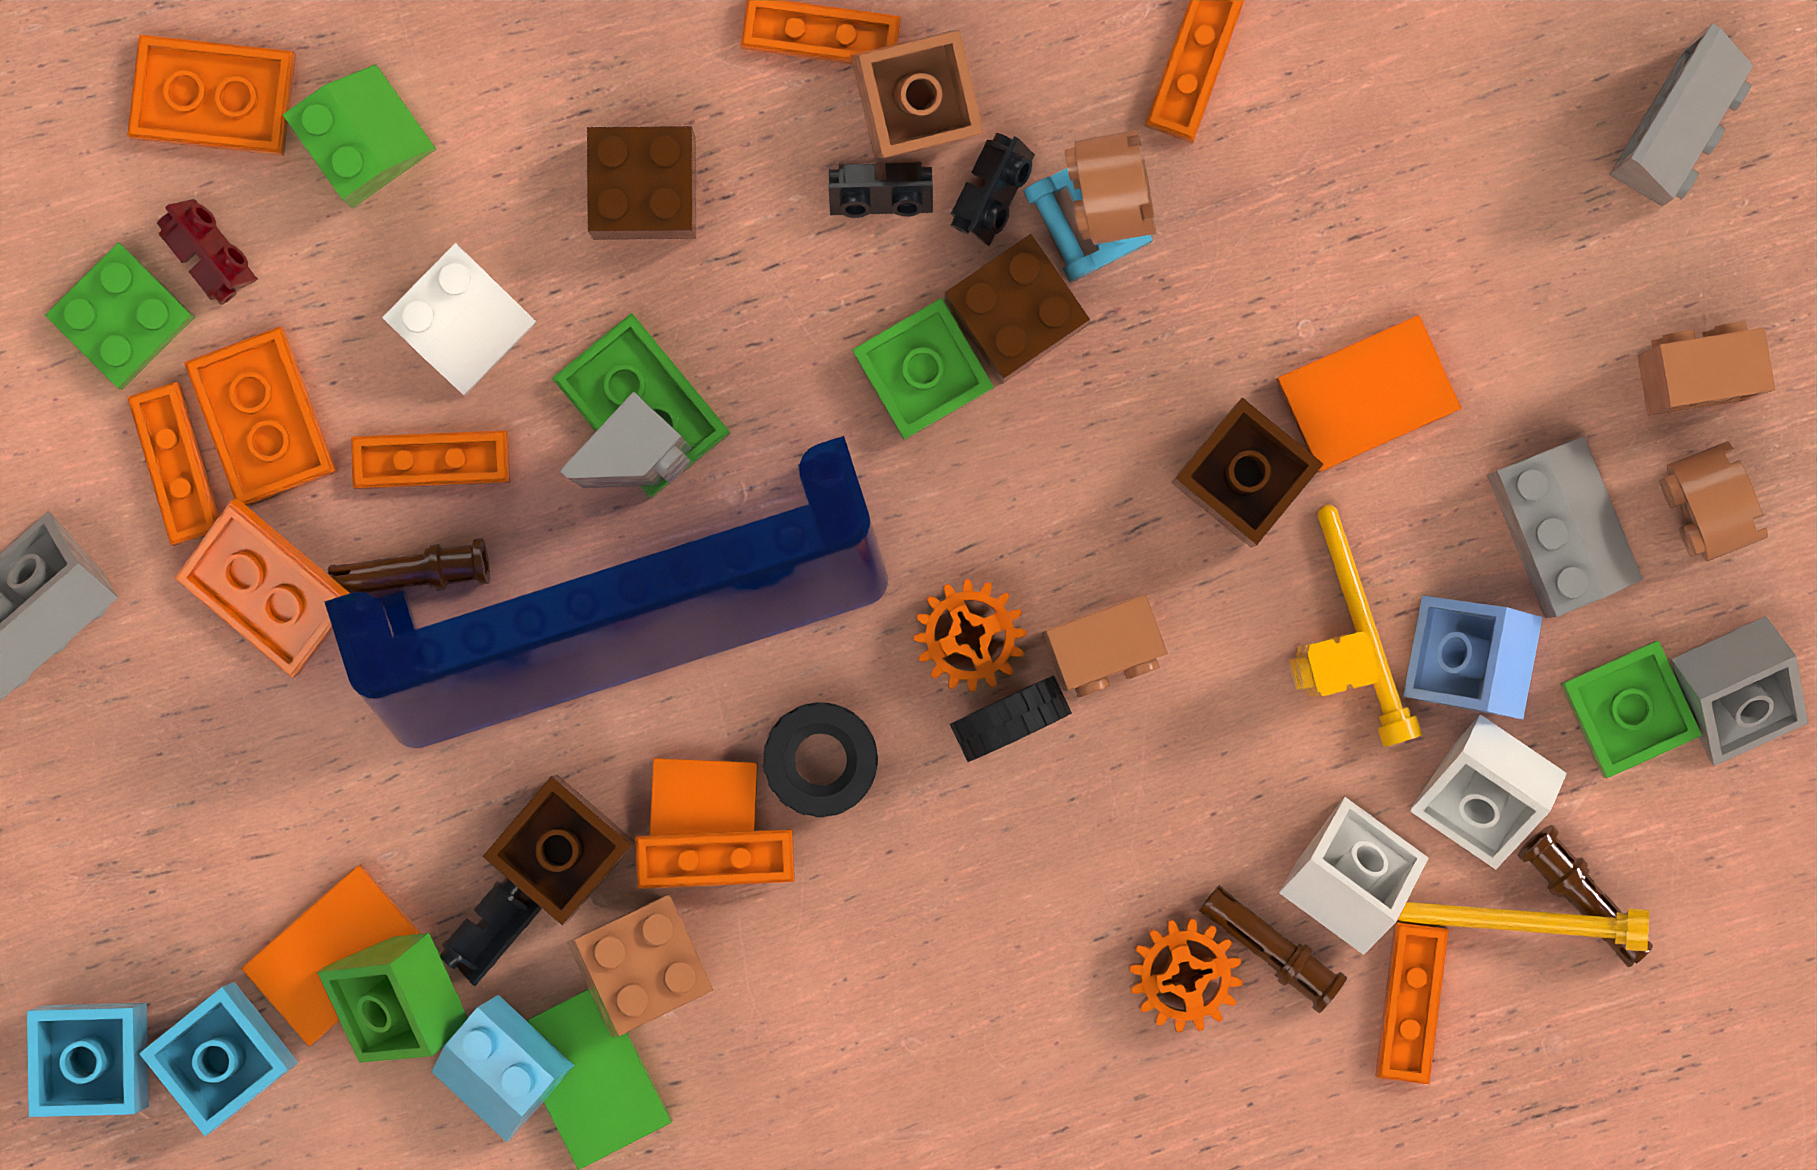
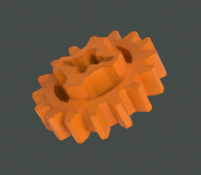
[914,579,1027,692]
[1128,918,1243,1033]

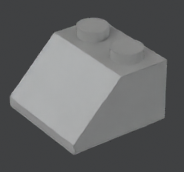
[1671,616,1808,766]

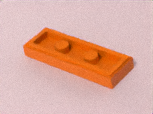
[740,0,901,64]
[1144,0,1244,144]
[127,382,219,546]
[351,430,510,489]
[635,829,795,889]
[1375,921,1449,1085]

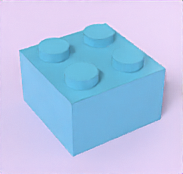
[139,982,299,1136]
[27,1002,149,1117]

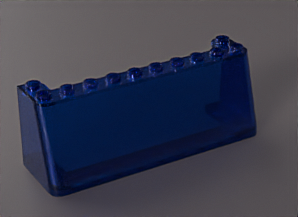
[324,436,888,748]

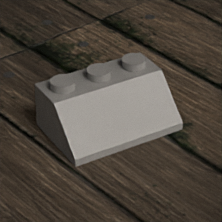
[1609,23,1753,206]
[560,392,692,488]
[1487,436,1643,618]
[0,511,118,701]

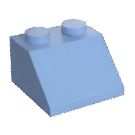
[1403,595,1543,719]

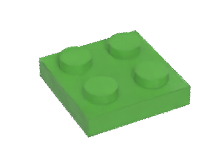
[45,242,195,390]
[852,298,994,441]
[1560,640,1702,778]

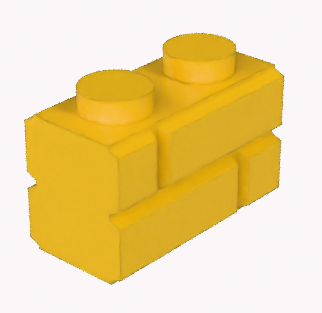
[1289,631,1380,697]

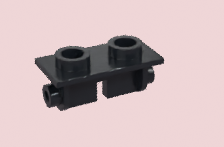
[950,133,1035,246]
[828,162,933,218]
[439,877,542,986]

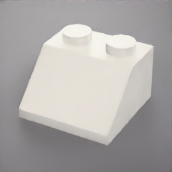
[382,243,537,396]
[1410,715,1567,869]
[1279,797,1429,955]

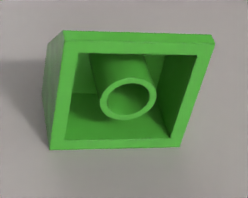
[282,64,437,209]
[317,933,468,1063]

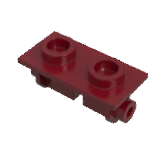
[157,199,258,305]

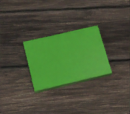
[552,313,731,499]
[526,989,673,1170]

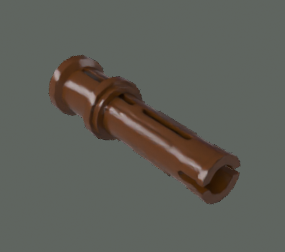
[328,538,490,595]
[1518,825,1653,967]
[1199,885,1347,1013]

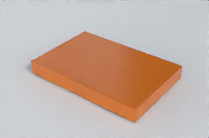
[127,34,296,156]
[1276,315,1462,473]
[184,326,338,506]
[174,498,356,678]
[241,864,421,1047]

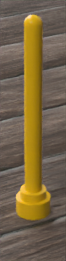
[1318,504,1423,748]
[1397,902,1649,952]

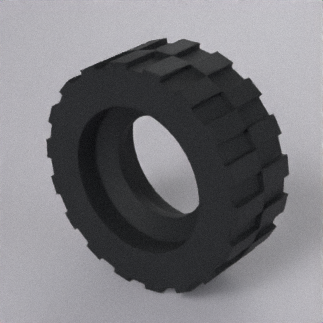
[950,675,1072,762]
[763,702,878,817]

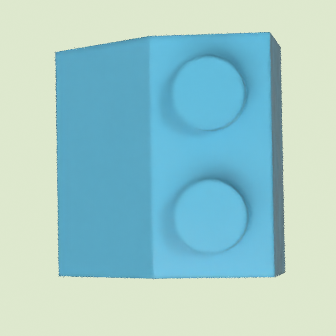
[431,995,575,1142]

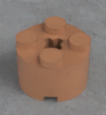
[1065,129,1156,245]
[1659,441,1768,562]

